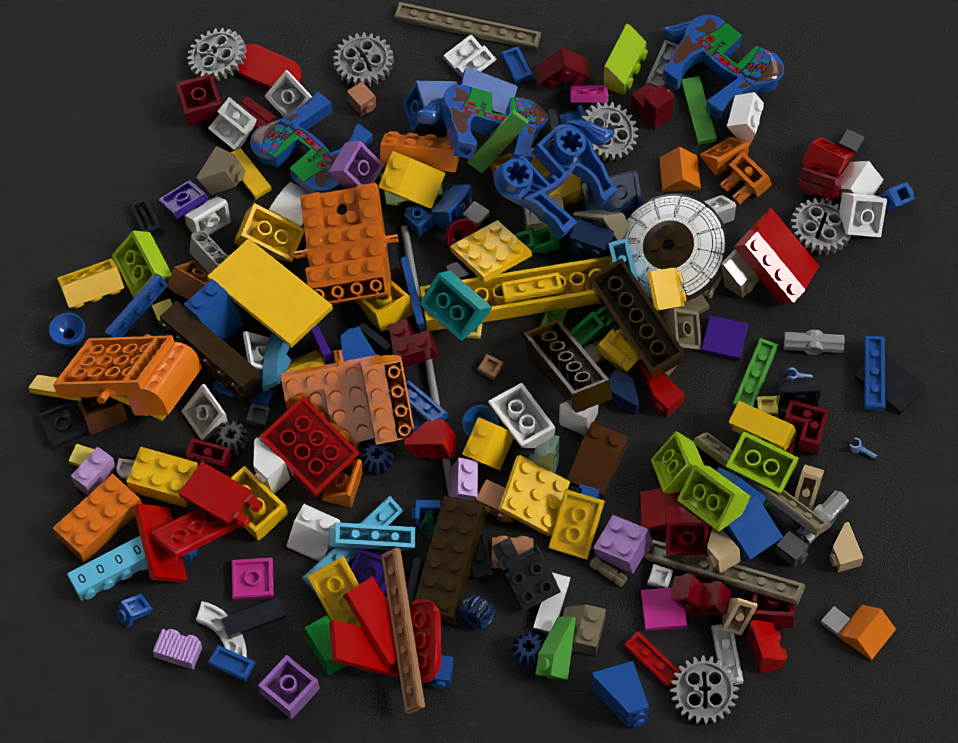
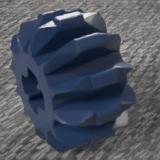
[360,442,394,475]
[459,594,495,630]
[511,631,545,668]

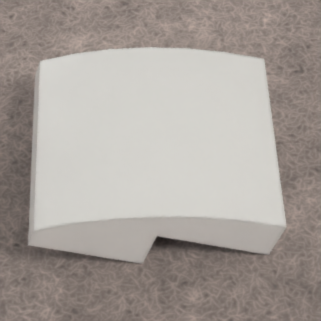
[443,35,496,77]
[208,97,257,150]
[269,182,307,228]

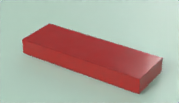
[623,632,681,689]

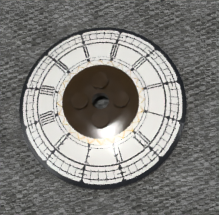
[622,194,729,303]

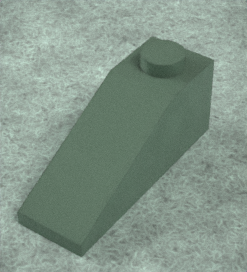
[528,435,559,473]

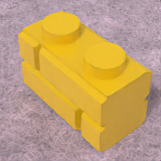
[594,329,638,372]

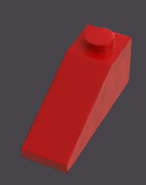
[639,361,685,417]

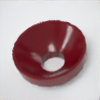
[445,219,478,249]

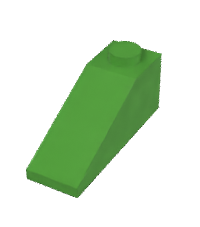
[536,617,576,680]

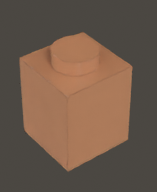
[347,82,376,116]

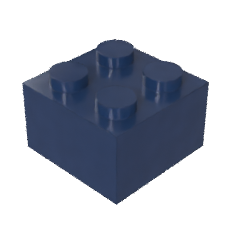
[569,218,614,261]

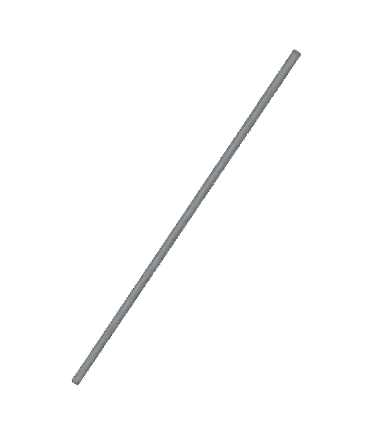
[400,225,471,577]

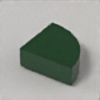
[418,513,436,542]

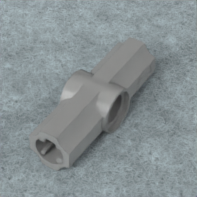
[784,330,845,355]
[796,490,849,545]

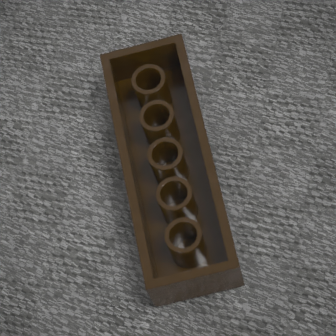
[588,258,686,381]
[160,301,263,405]
[523,319,612,413]
[414,496,487,625]

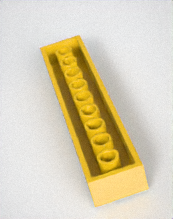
[420,256,613,331]

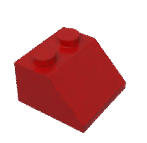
[802,137,854,175]
[404,419,457,459]
[747,620,787,674]

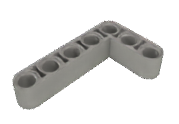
[189,231,228,274]

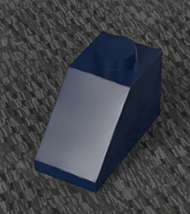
[609,369,639,414]

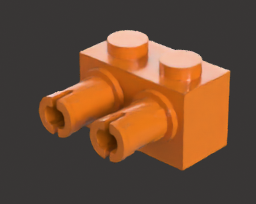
[720,152,772,205]

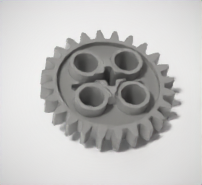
[187,28,247,81]
[333,32,394,87]
[580,102,638,162]
[789,198,851,255]
[670,656,739,725]

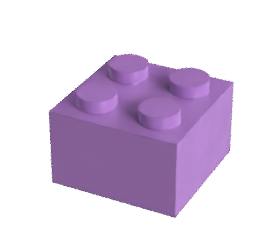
[329,141,384,189]
[593,515,652,574]
[258,655,320,719]

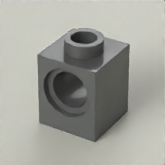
[775,531,809,568]

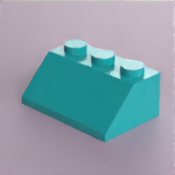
[419,271,492,340]

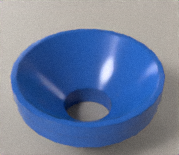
[49,313,85,347]
[462,405,499,437]

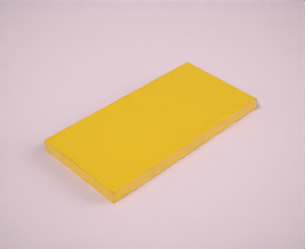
[207,239,333,348]

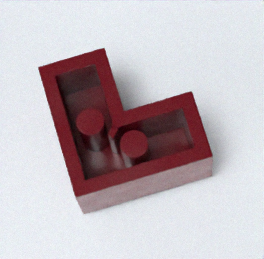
[536,47,591,89]
[631,83,674,129]
[388,319,439,368]
[784,400,829,455]
[670,574,731,616]

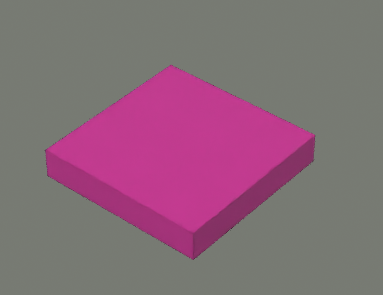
[570,85,608,103]
[232,557,274,601]
[641,588,687,631]

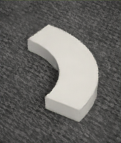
[196,601,247,658]

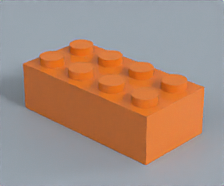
[380,131,459,172]
[53,474,142,563]

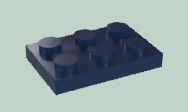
[580,170,642,213]

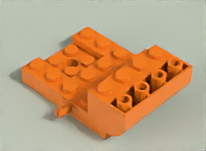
[294,183,398,305]
[53,334,202,416]
[280,350,415,455]

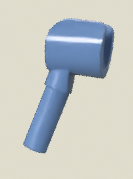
[784,368,812,379]
[850,438,877,459]

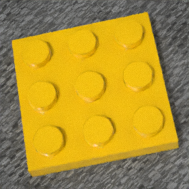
[450,220,532,282]
[498,455,570,537]

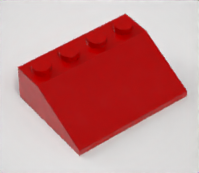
[734,208,819,305]
[259,396,360,499]

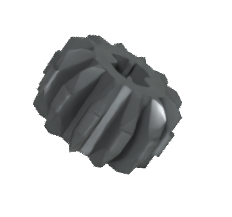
[214,421,249,455]

